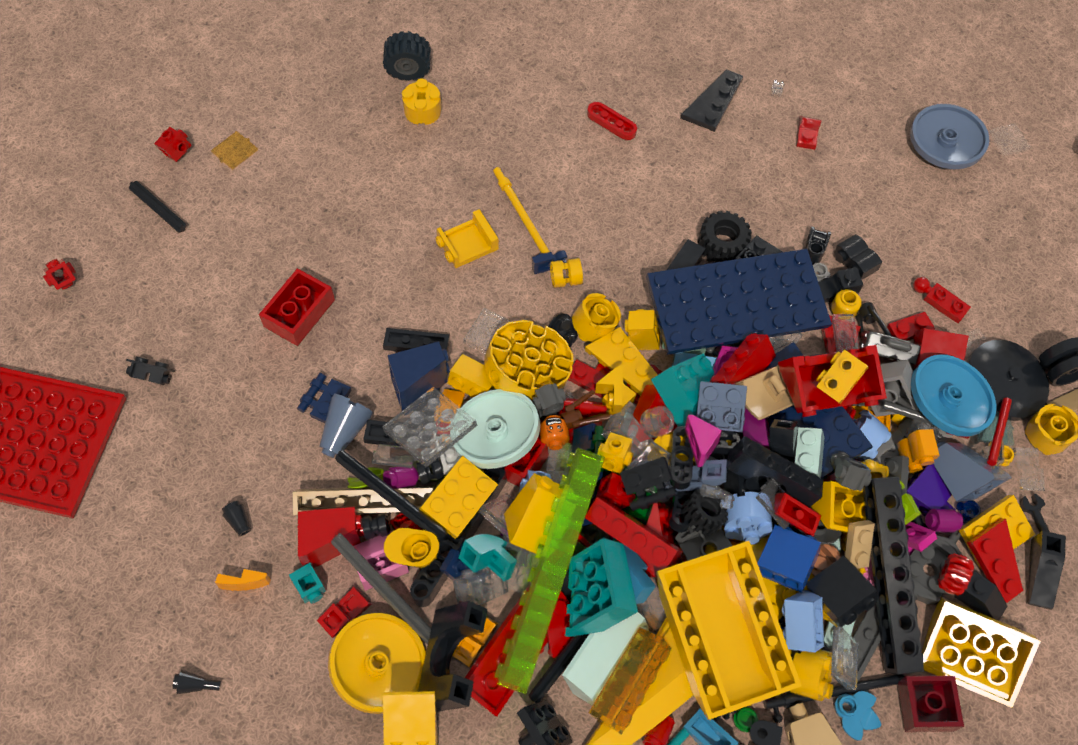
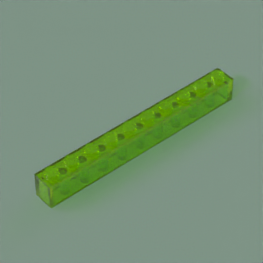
[494,448,605,694]

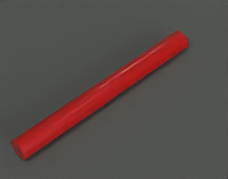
[987,398,1012,466]

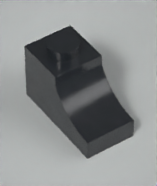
[818,268,863,303]

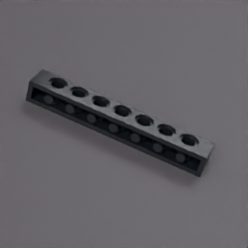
[863,477,924,674]

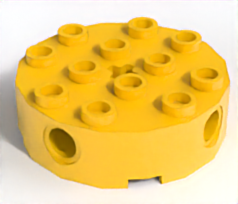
[484,320,574,401]

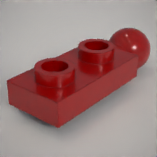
[913,277,971,323]

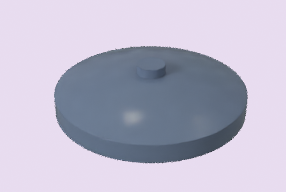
[910,104,989,169]

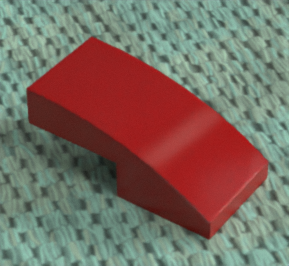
[316,587,372,638]

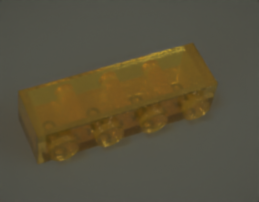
[588,627,672,735]

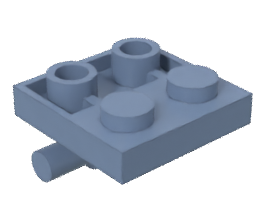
[697,381,748,432]

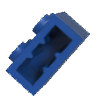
[757,525,821,593]

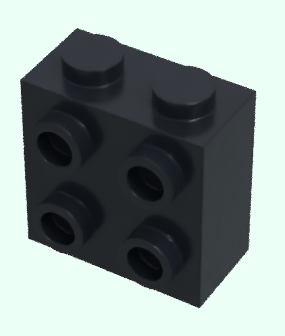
[806,555,878,628]

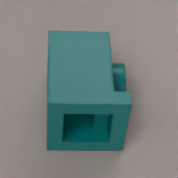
[289,563,326,604]

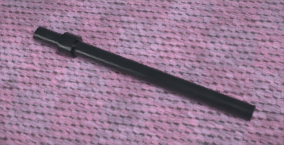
[763,674,905,710]

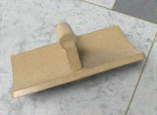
[735,365,793,420]

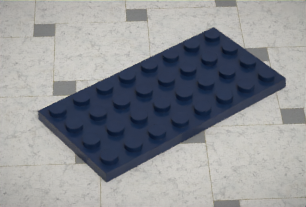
[646,249,832,355]

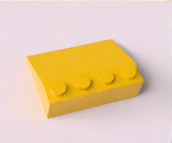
[922,597,1040,708]

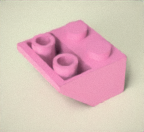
[353,530,409,591]

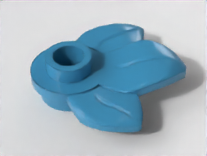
[834,691,881,741]

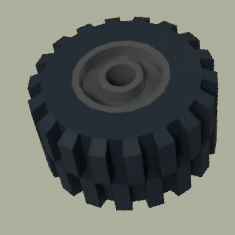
[383,31,431,81]

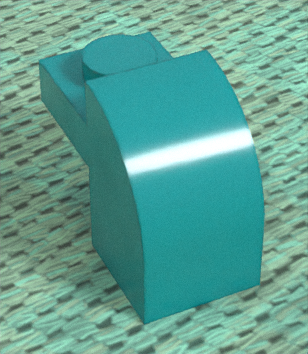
[459,534,517,581]

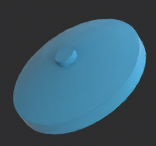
[911,355,996,437]

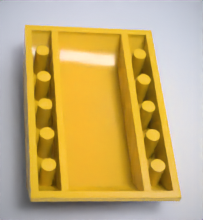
[657,541,802,720]

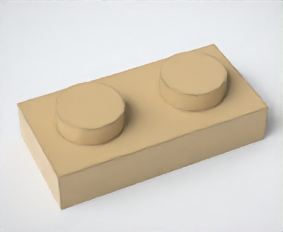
[845,520,875,569]

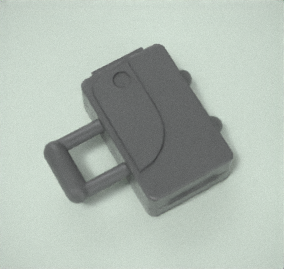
[857,330,921,364]

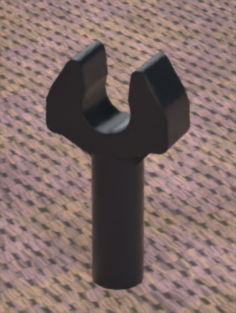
[1020,494,1050,532]

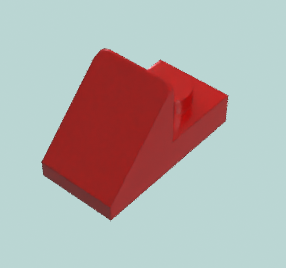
[796,116,822,150]

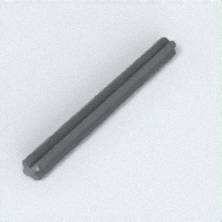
[331,533,431,644]

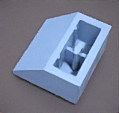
[782,590,824,653]

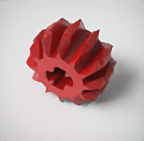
[938,553,974,595]

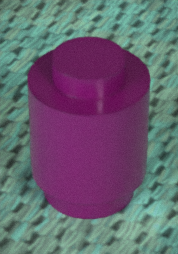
[383,464,419,489]
[925,509,963,533]

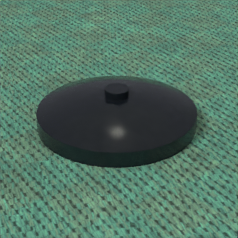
[967,340,1049,421]

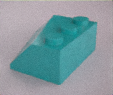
[651,353,715,437]
[565,538,638,637]

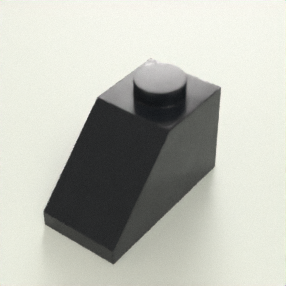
[954,571,1008,621]

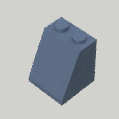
[933,441,1011,502]

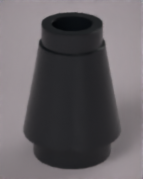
[222,500,252,537]

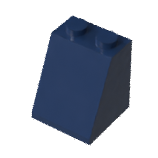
[387,341,450,414]

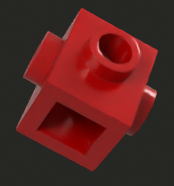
[154,127,192,162]
[43,258,76,290]
[596,472,635,510]

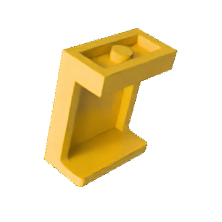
[435,209,499,268]

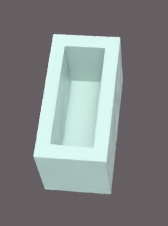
[795,427,825,478]

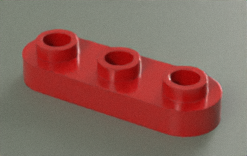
[587,102,637,140]

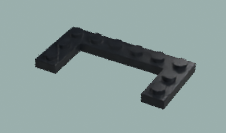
[363,328,450,450]

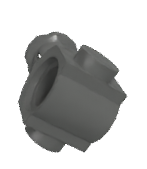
[532,383,566,421]
[830,452,872,491]

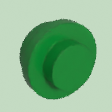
[733,707,758,733]

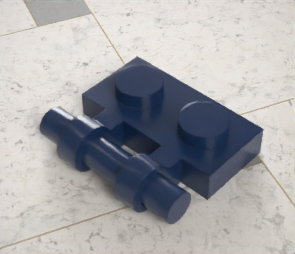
[297,373,352,423]

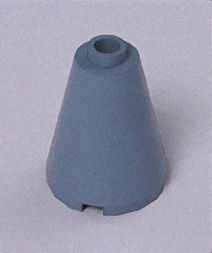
[319,394,373,458]

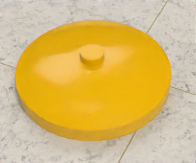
[328,613,426,714]

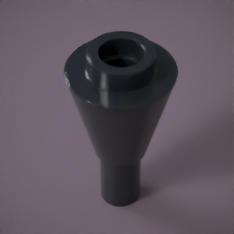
[173,669,221,694]

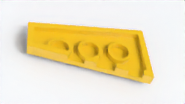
[585,327,657,396]

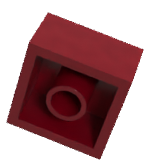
[897,676,964,732]

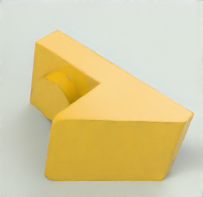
[595,365,623,414]

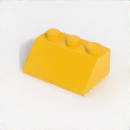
[811,481,866,533]

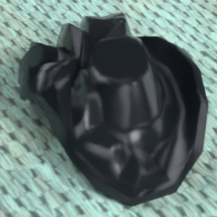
[548,313,578,347]

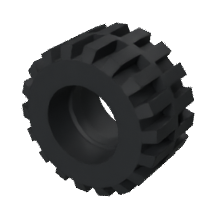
[697,211,752,263]

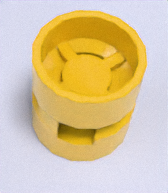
[550,258,583,288]

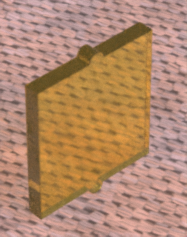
[211,131,258,170]

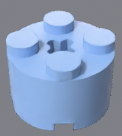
[853,410,892,461]
[723,492,772,544]

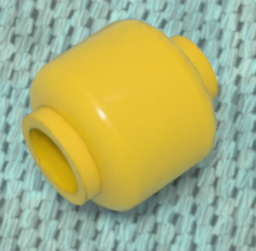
[831,289,862,320]

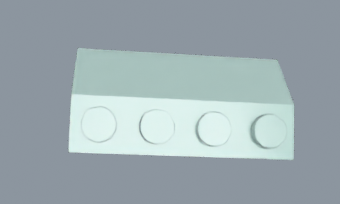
[562,612,649,708]

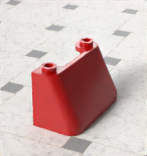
[778,345,887,417]

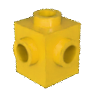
[597,432,633,473]

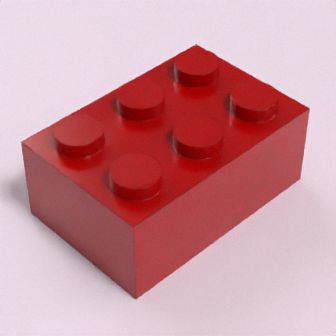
[259,268,335,346]

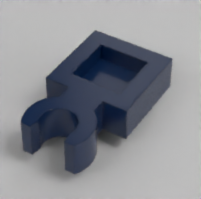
[532,250,568,275]

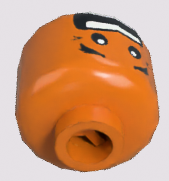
[540,415,570,450]

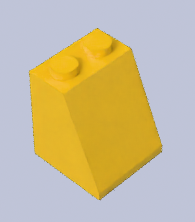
[504,473,577,559]

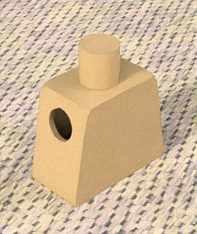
[785,703,842,745]

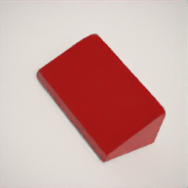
[774,493,821,537]

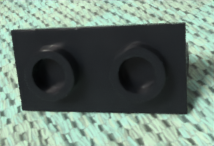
[126,356,176,385]

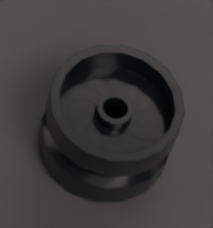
[1038,337,1078,387]

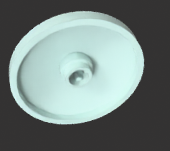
[451,389,540,469]

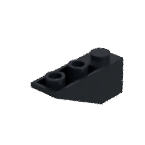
[1028,530,1066,610]

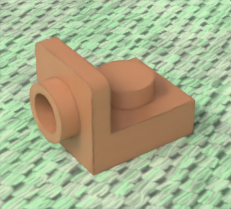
[811,544,841,577]

